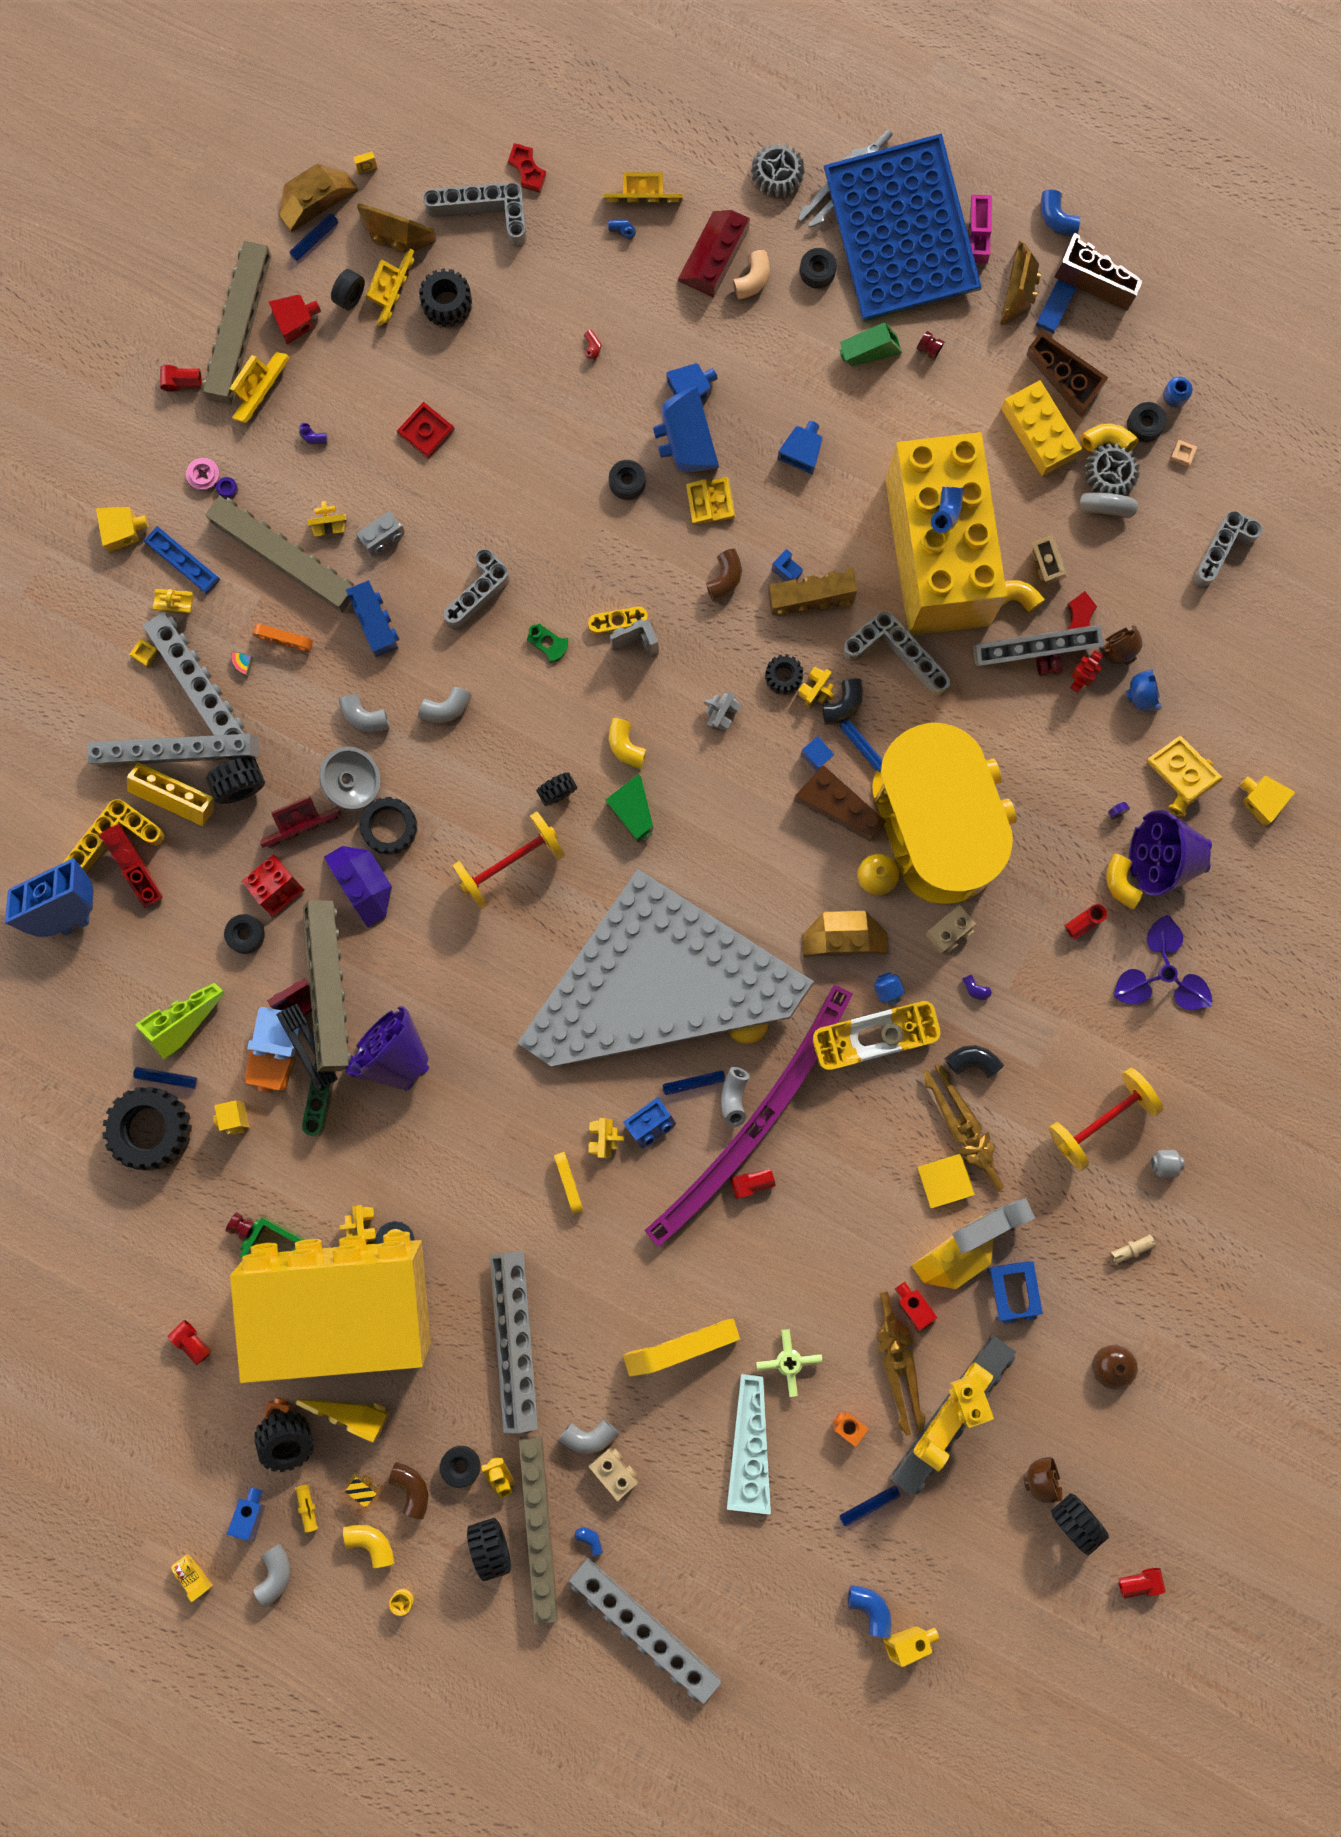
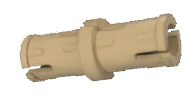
[1110,1234,1156,1265]

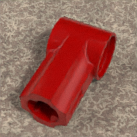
[160,365,202,392]
[1064,904,1107,940]
[730,1168,776,1199]
[167,1320,212,1365]
[1118,1568,1166,1599]

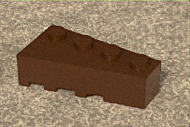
[1054,232,1143,311]
[1026,331,1108,418]
[793,765,886,841]

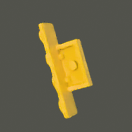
[603,172,683,202]
[365,249,414,327]
[229,352,290,423]

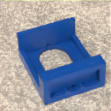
[987,1261,1043,1324]

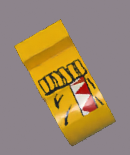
[171,1554,213,1603]

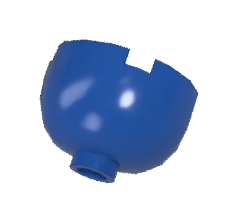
[1126,669,1162,712]

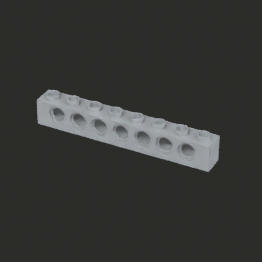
[142,612,245,760]
[87,734,259,766]
[490,1251,538,1433]
[569,1556,721,1704]

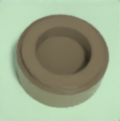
[881,1024,903,1045]

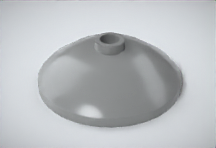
[319,747,380,810]

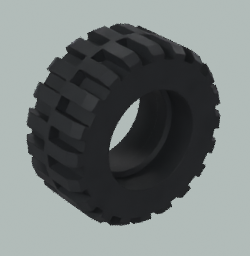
[102,1087,192,1170]

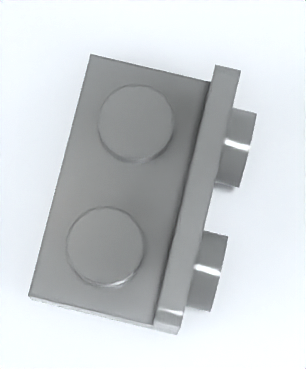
[356,511,405,555]

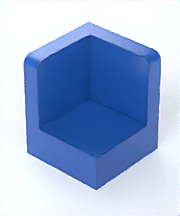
[771,549,803,581]
[801,736,834,772]

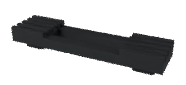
[276,1004,338,1090]

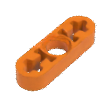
[252,624,313,652]

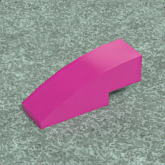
[968,195,992,263]

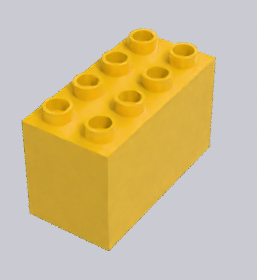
[885,432,1007,636]
[230,1232,431,1383]

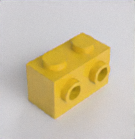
[213,1100,250,1135]
[949,1374,994,1428]

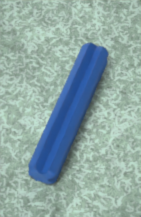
[840,719,882,772]

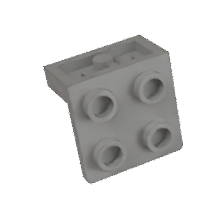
[610,619,659,656]

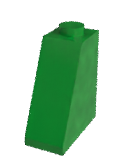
[840,322,902,366]
[605,774,653,842]

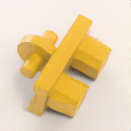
[307,501,347,536]
[152,589,194,614]
[797,667,834,708]
[589,1118,624,1158]
[339,1205,376,1242]
[481,1458,515,1498]

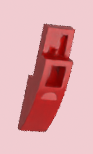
[99,823,163,908]

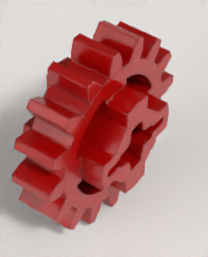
[1069,650,1103,693]

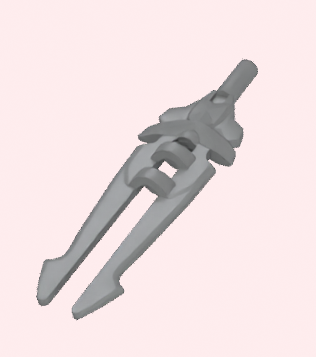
[799,130,893,228]

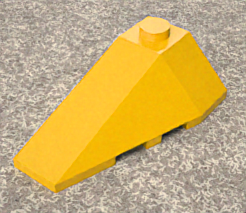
[296,1398,390,1442]

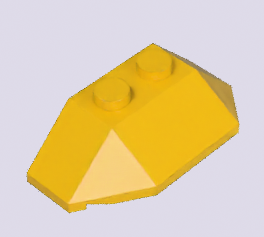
[911,1216,994,1290]

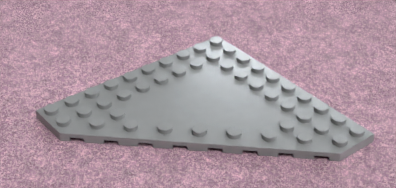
[517,869,814,1068]

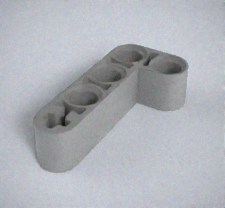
[1193,511,1263,588]
[444,549,509,629]
[952,1198,1035,1254]

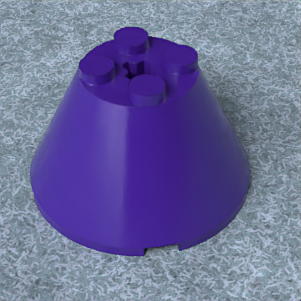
[1129,810,1212,896]
[345,1006,429,1091]

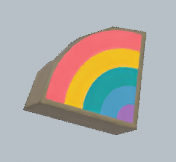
[231,651,253,677]

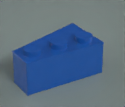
[346,580,399,657]

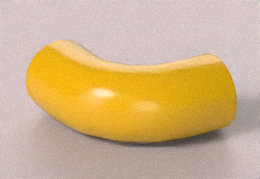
[1080,424,1139,453]
[1001,580,1045,613]
[608,718,647,769]
[1106,854,1143,910]
[343,1525,395,1568]

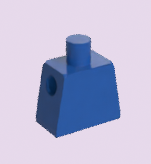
[666,363,718,402]
[777,421,823,475]
[227,1487,265,1541]

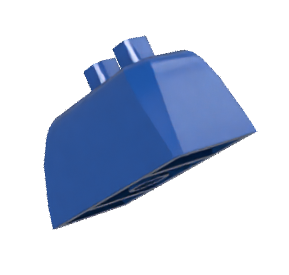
[653,385,719,473]
[5,858,94,937]

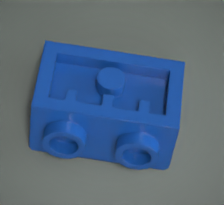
[623,1097,676,1149]

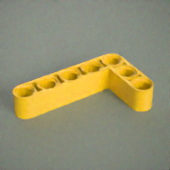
[63,799,165,874]
[622,1318,740,1377]
[913,1362,993,1472]

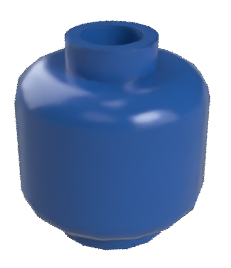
[1163,376,1193,407]
[874,972,905,1005]

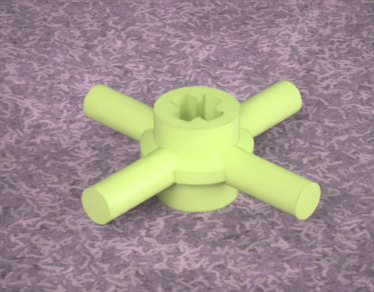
[756,1329,823,1397]

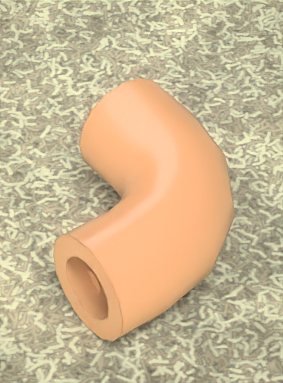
[733,250,770,300]

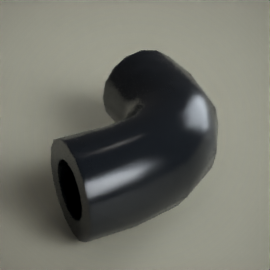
[823,678,863,725]
[944,1045,1005,1078]

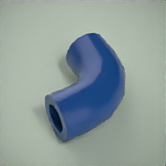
[1041,190,1080,237]
[931,486,964,533]
[848,1585,892,1638]

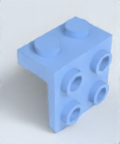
[248,1007,299,1060]

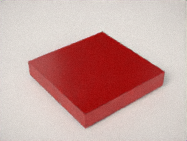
[397,401,455,459]

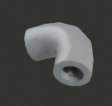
[1080,493,1138,518]
[418,686,472,724]
[339,694,390,733]
[721,1067,750,1127]
[558,1419,619,1454]
[254,1543,290,1607]

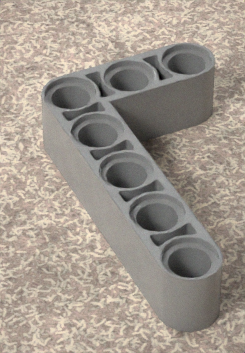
[423,182,526,247]
[843,611,950,696]

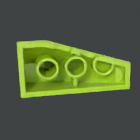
[135,983,225,1060]

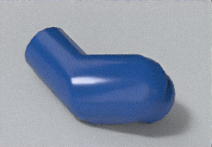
[608,220,636,239]
[575,1527,603,1556]

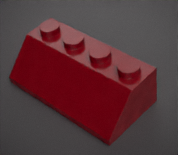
[678,210,750,298]

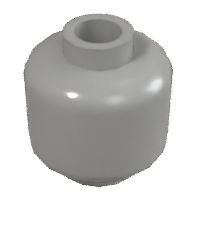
[1150,1150,1185,1178]

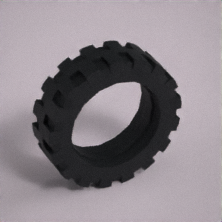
[359,797,417,855]

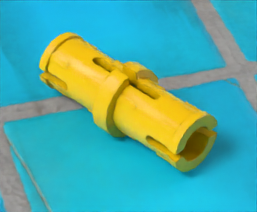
[295,1484,318,1533]

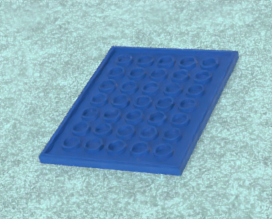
[824,133,982,321]

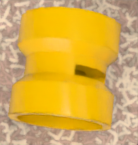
[389,1589,414,1616]

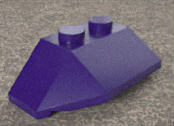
[324,846,392,928]

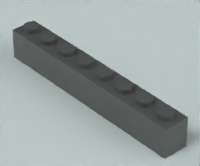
[889,1334,1016,1496]

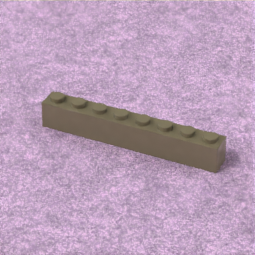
[202,241,271,405]
[205,495,354,613]
[303,901,351,1072]
[519,1435,558,1624]

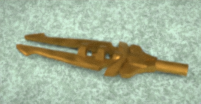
[924,1064,1005,1192]
[877,1291,926,1436]

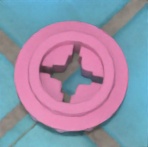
[186,458,220,491]

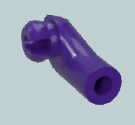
[299,423,328,444]
[962,975,992,1000]

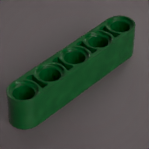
[302,1058,336,1136]

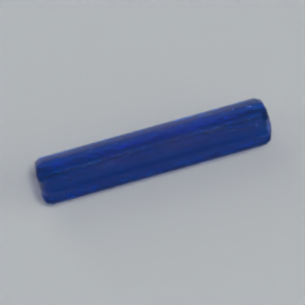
[289,213,338,261]
[133,1067,197,1089]
[662,1070,725,1095]
[839,1486,901,1526]

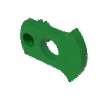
[527,623,568,663]

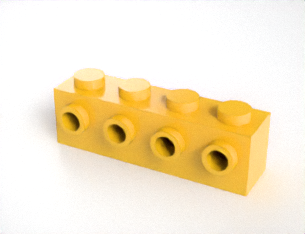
[127,762,214,827]

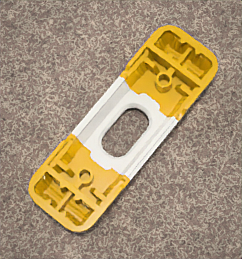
[813,1001,941,1070]

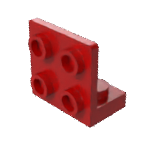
[242,855,305,918]

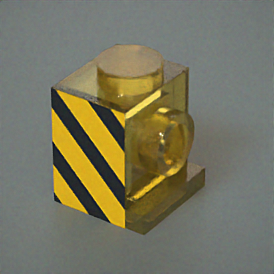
[345,1473,382,1508]

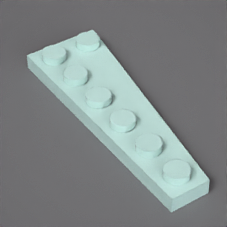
[727,1374,771,1515]

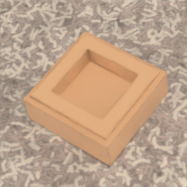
[1170,440,1197,468]

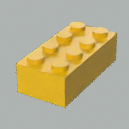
[1001,380,1082,476]

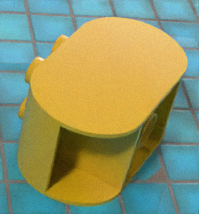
[872,723,1017,904]

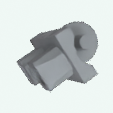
[704,691,741,731]

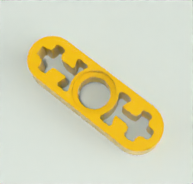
[588,607,648,635]
[554,1152,584,1215]

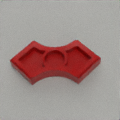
[508,143,546,193]
[1067,591,1097,630]

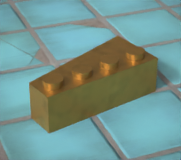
[768,567,857,616]

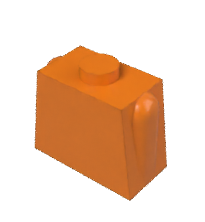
[244,1049,295,1093]

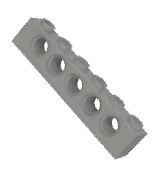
[972,625,1103,666]

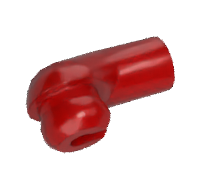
[584,330,602,360]

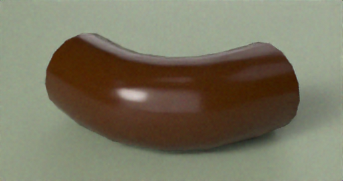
[706,548,742,602]
[389,1462,429,1519]

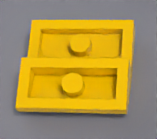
[686,477,736,524]
[918,1154,975,1208]

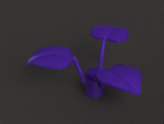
[1114,915,1212,1010]

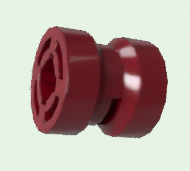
[916,331,945,360]
[1036,653,1062,676]
[225,1212,254,1241]

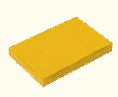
[1147,736,1222,804]

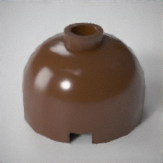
[1099,625,1143,665]
[1092,1345,1138,1389]
[1024,1457,1063,1503]

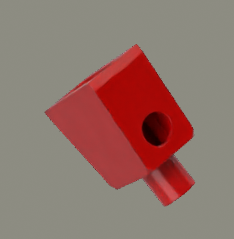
[269,294,321,344]
[895,1282,938,1334]

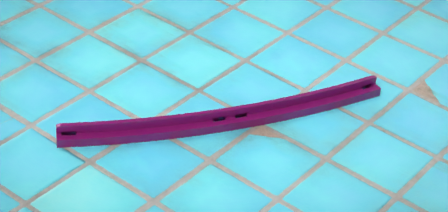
[644,984,853,1247]

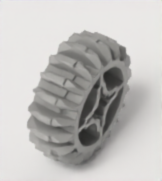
[751,142,805,198]
[1084,443,1140,496]

